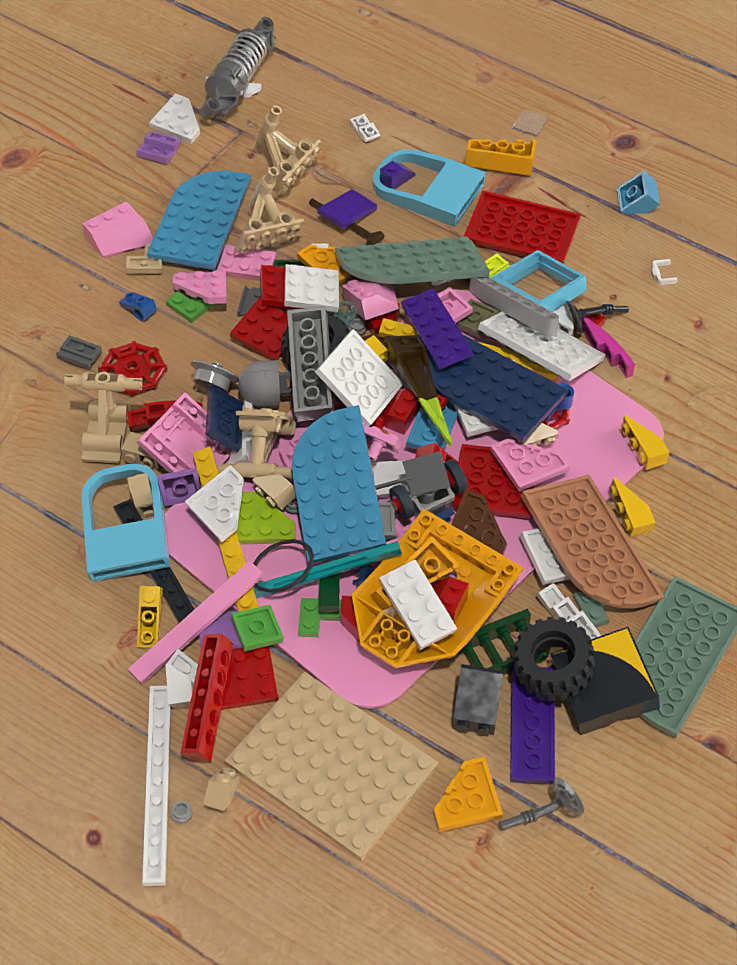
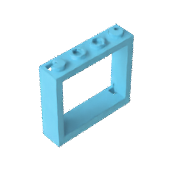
[491,250,587,312]

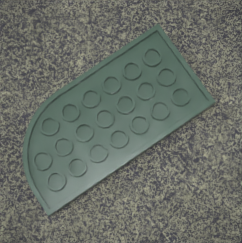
[335,236,490,284]
[635,576,737,738]

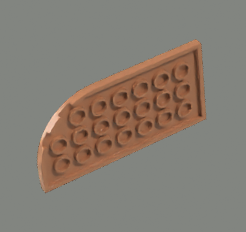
[521,475,664,608]

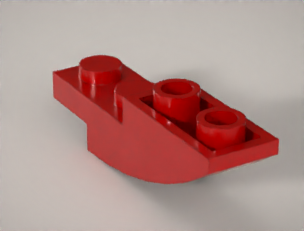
[127,400,203,431]

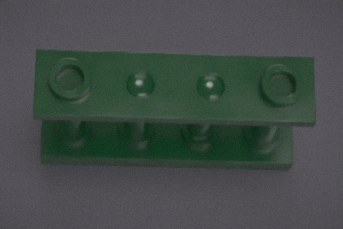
[457,608,550,676]

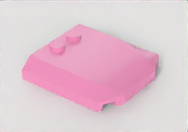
[137,392,231,483]

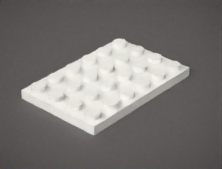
[478,312,605,381]

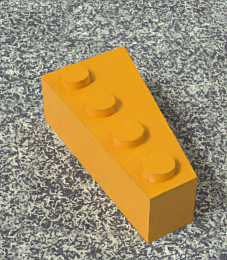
[465,140,537,176]

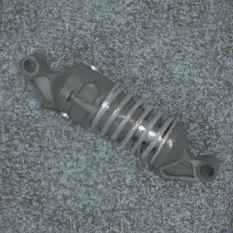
[199,16,276,119]

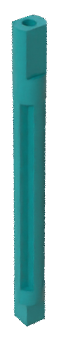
[253,541,402,598]

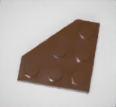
[451,489,507,555]

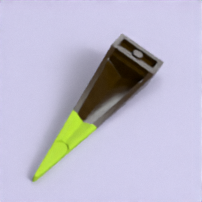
[384,335,452,447]

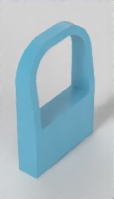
[373,149,486,227]
[82,464,170,582]

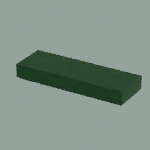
[319,573,340,611]

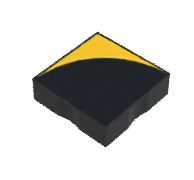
[550,627,660,735]

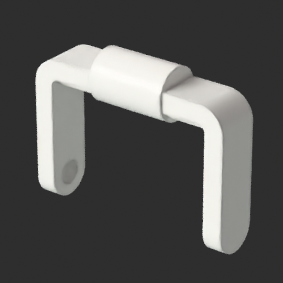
[652,259,678,285]

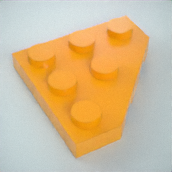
[297,244,354,285]
[434,757,503,832]

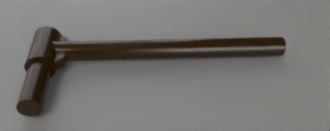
[309,198,385,245]

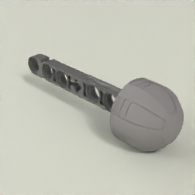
[238,360,397,409]

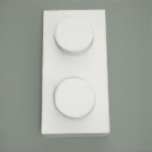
[165,649,198,682]

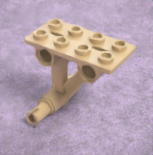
[253,105,321,199]
[233,167,305,254]
[64,372,143,463]
[219,408,299,479]

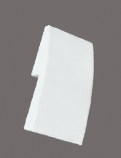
[349,114,381,142]

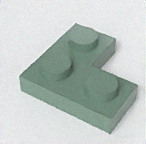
[573,591,609,628]

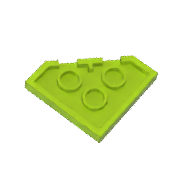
[236,492,296,545]

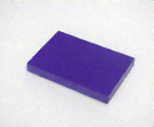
[318,189,377,229]

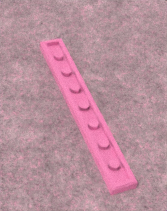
[128,561,264,685]

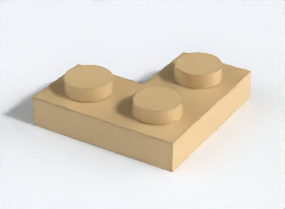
[126,243,162,274]

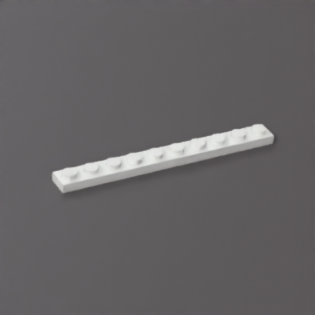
[142,686,171,886]

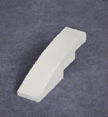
[536,583,601,639]

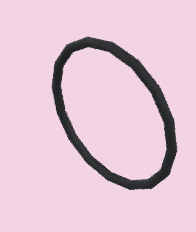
[253,539,314,593]

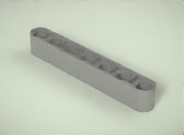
[468,277,559,336]

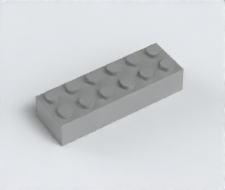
[287,306,335,421]

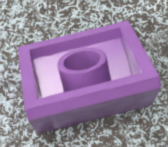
[157,468,201,506]

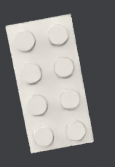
[379,560,457,650]

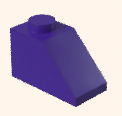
[380,161,416,189]

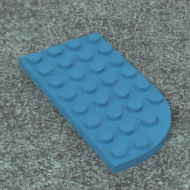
[147,170,252,270]
[292,405,387,564]

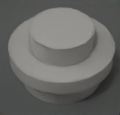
[348,318,366,335]
[170,801,192,823]

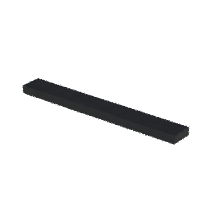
[113,499,195,624]

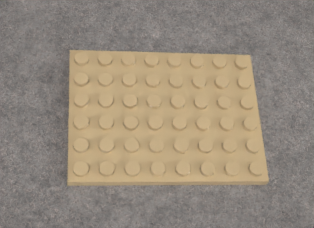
[224,672,439,861]

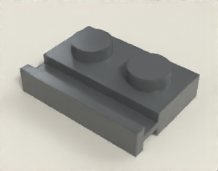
[237,286,261,317]
[56,335,102,370]

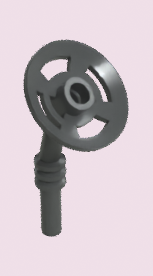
[498,777,584,830]

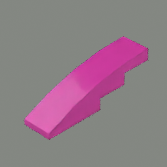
[583,318,635,378]

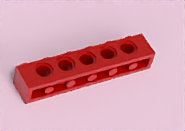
[180,633,234,762]

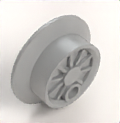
[190,360,239,393]

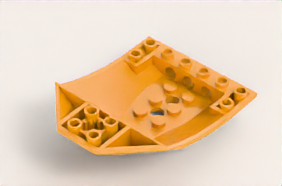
[351,508,524,668]

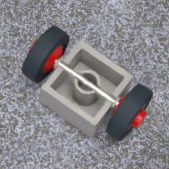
[389,459,468,520]

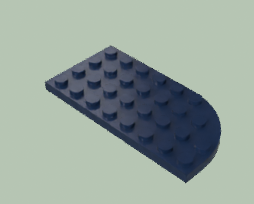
[424,335,568,443]

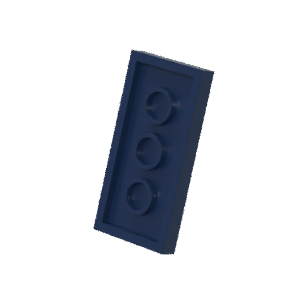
[206,384,243,452]

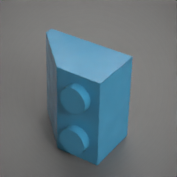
[617,171,660,214]

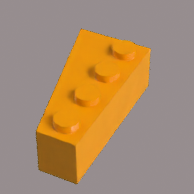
[370,537,460,610]

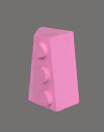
[82,201,153,258]
[342,279,399,320]

